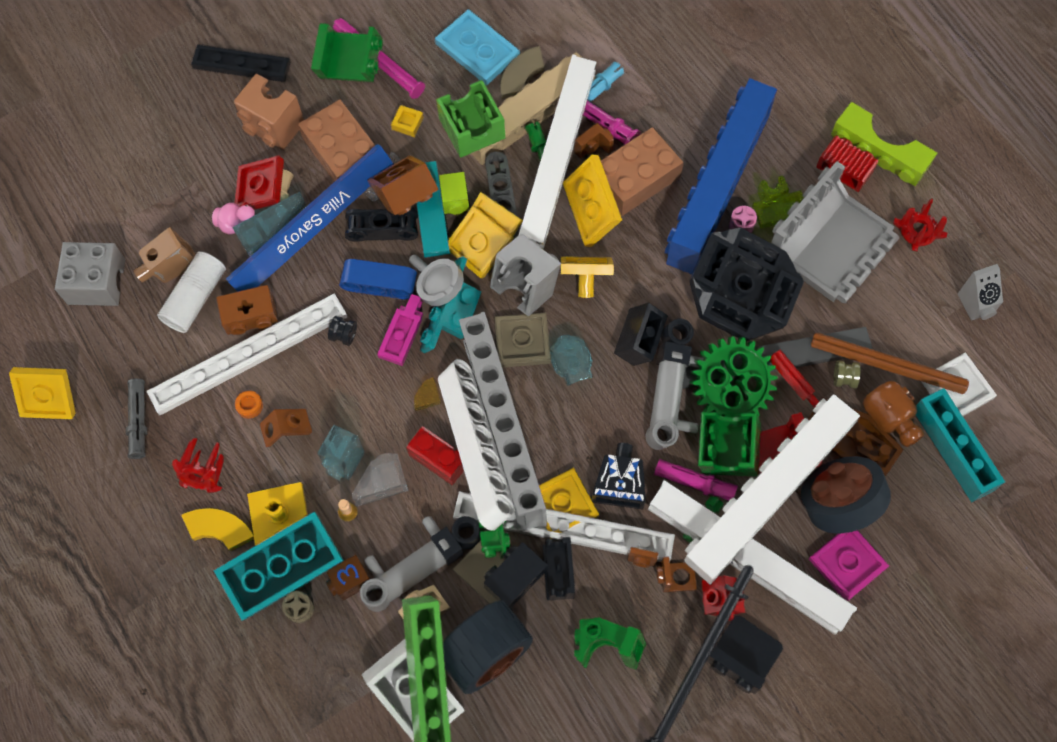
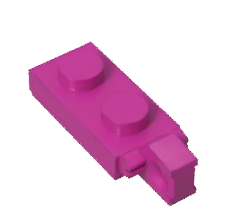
[377,294,423,366]

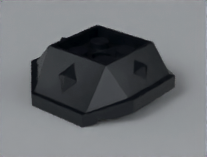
[689,227,804,342]

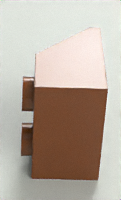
[367,155,439,215]

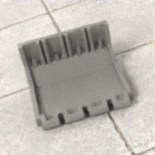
[771,161,899,303]

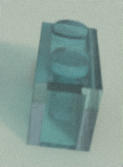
[317,425,365,480]

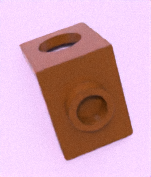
[260,409,312,447]
[627,547,659,568]
[656,557,697,592]

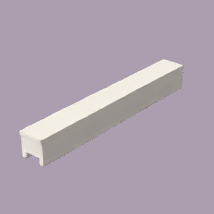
[519,55,596,249]
[648,480,857,634]

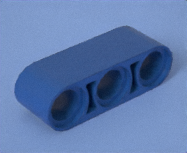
[339,259,417,299]

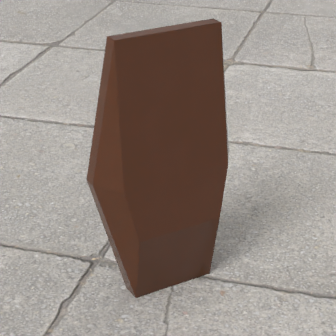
[808,397,904,476]

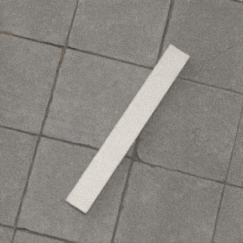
[147,293,347,415]
[453,491,675,562]

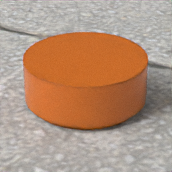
[235,391,263,419]

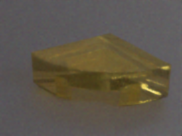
[414,377,441,411]

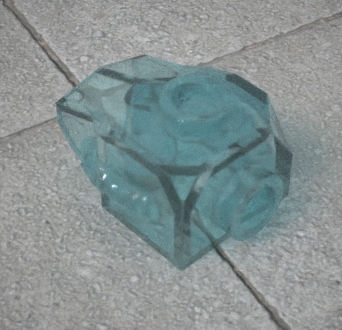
[550,335,593,386]

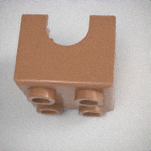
[234,74,304,150]

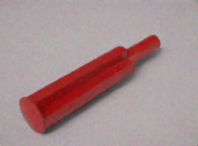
[769,349,819,408]

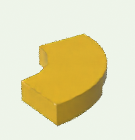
[181,508,254,551]

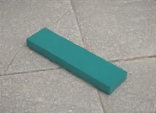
[417,161,450,258]

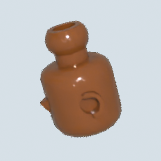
[863,381,925,447]

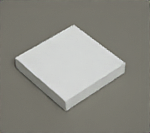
[921,352,997,416]

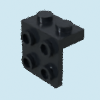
[706,615,783,695]

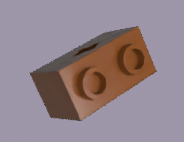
[216,285,278,335]

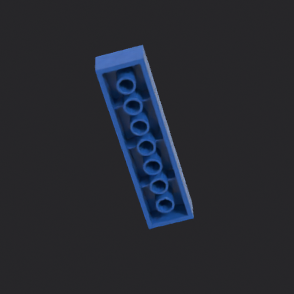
[665,78,777,275]

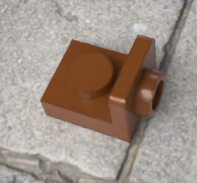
[574,123,614,159]

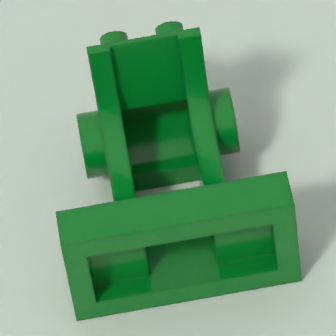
[574,617,646,670]

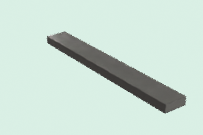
[682,327,873,389]

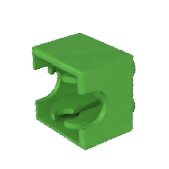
[436,80,505,158]

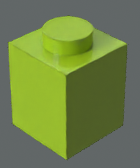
[439,172,469,215]

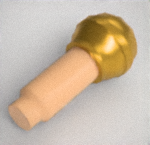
[338,499,357,521]

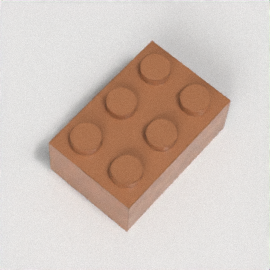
[298,99,375,182]
[601,127,684,216]

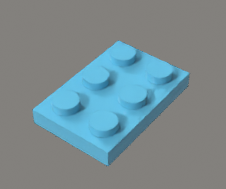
[435,9,520,86]

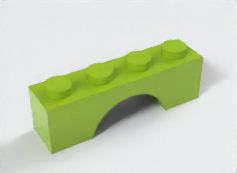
[831,102,937,187]

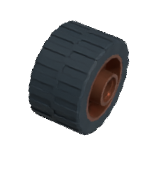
[443,600,533,694]

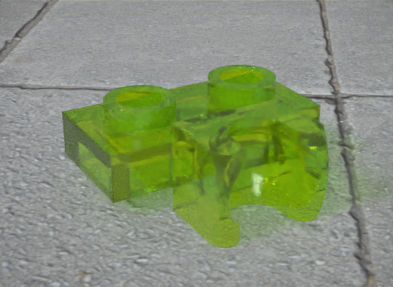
[752,175,804,229]

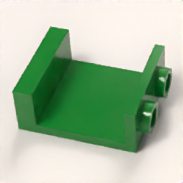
[311,23,383,82]

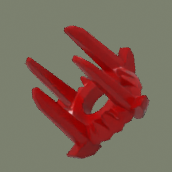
[893,198,948,252]
[172,438,224,493]

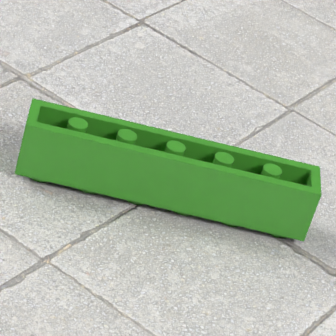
[402,595,451,742]

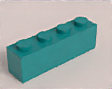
[916,388,1005,503]

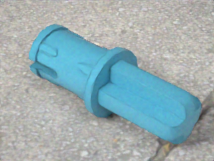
[588,62,624,101]

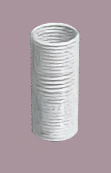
[157,252,226,333]

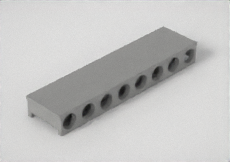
[459,311,547,532]

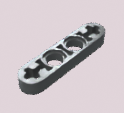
[485,152,519,241]

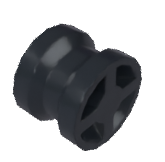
[328,316,357,346]

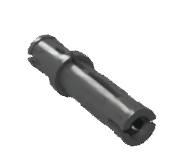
[125,378,148,459]

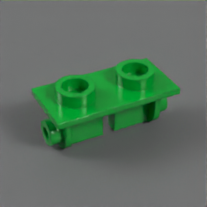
[478,519,510,559]

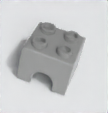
[490,234,561,316]
[55,242,125,306]

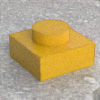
[391,105,424,137]

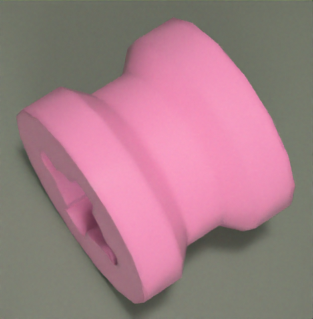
[729,206,757,233]

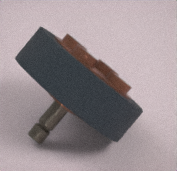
[801,456,891,533]

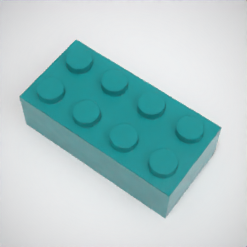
[214,512,344,621]

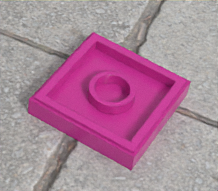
[809,531,889,601]

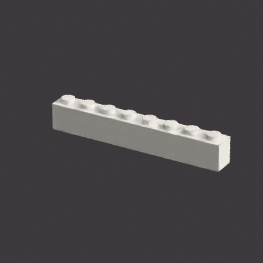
[684,394,860,585]

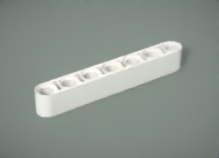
[438,359,515,530]

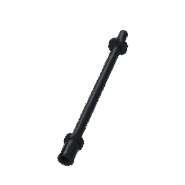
[644,565,754,742]

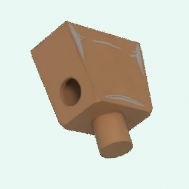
[134,227,196,283]

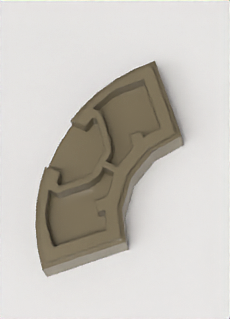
[501,46,544,99]

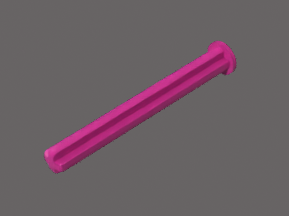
[333,18,425,99]

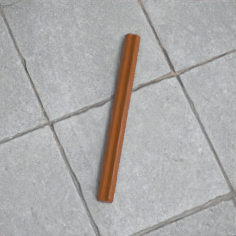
[811,332,969,394]

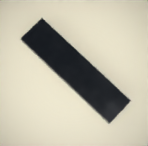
[191,44,291,83]

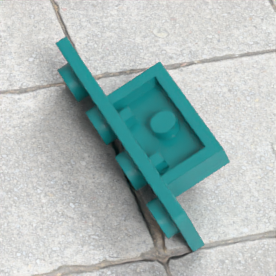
[420,256,481,353]

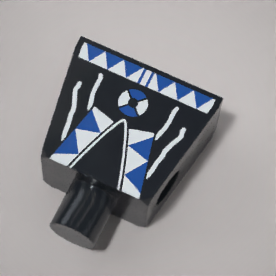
[592,443,646,510]

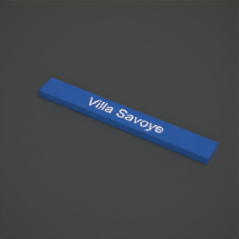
[226,144,394,292]

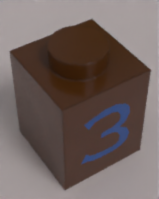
[326,555,370,601]

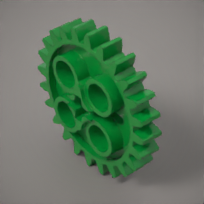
[690,337,778,417]

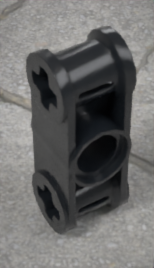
[345,208,418,242]

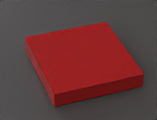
[234,155,284,210]

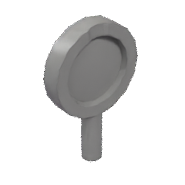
[409,255,464,306]

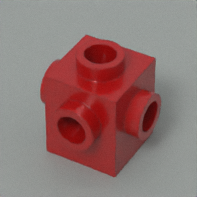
[702,575,745,620]

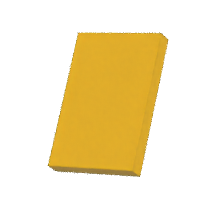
[563,154,622,247]

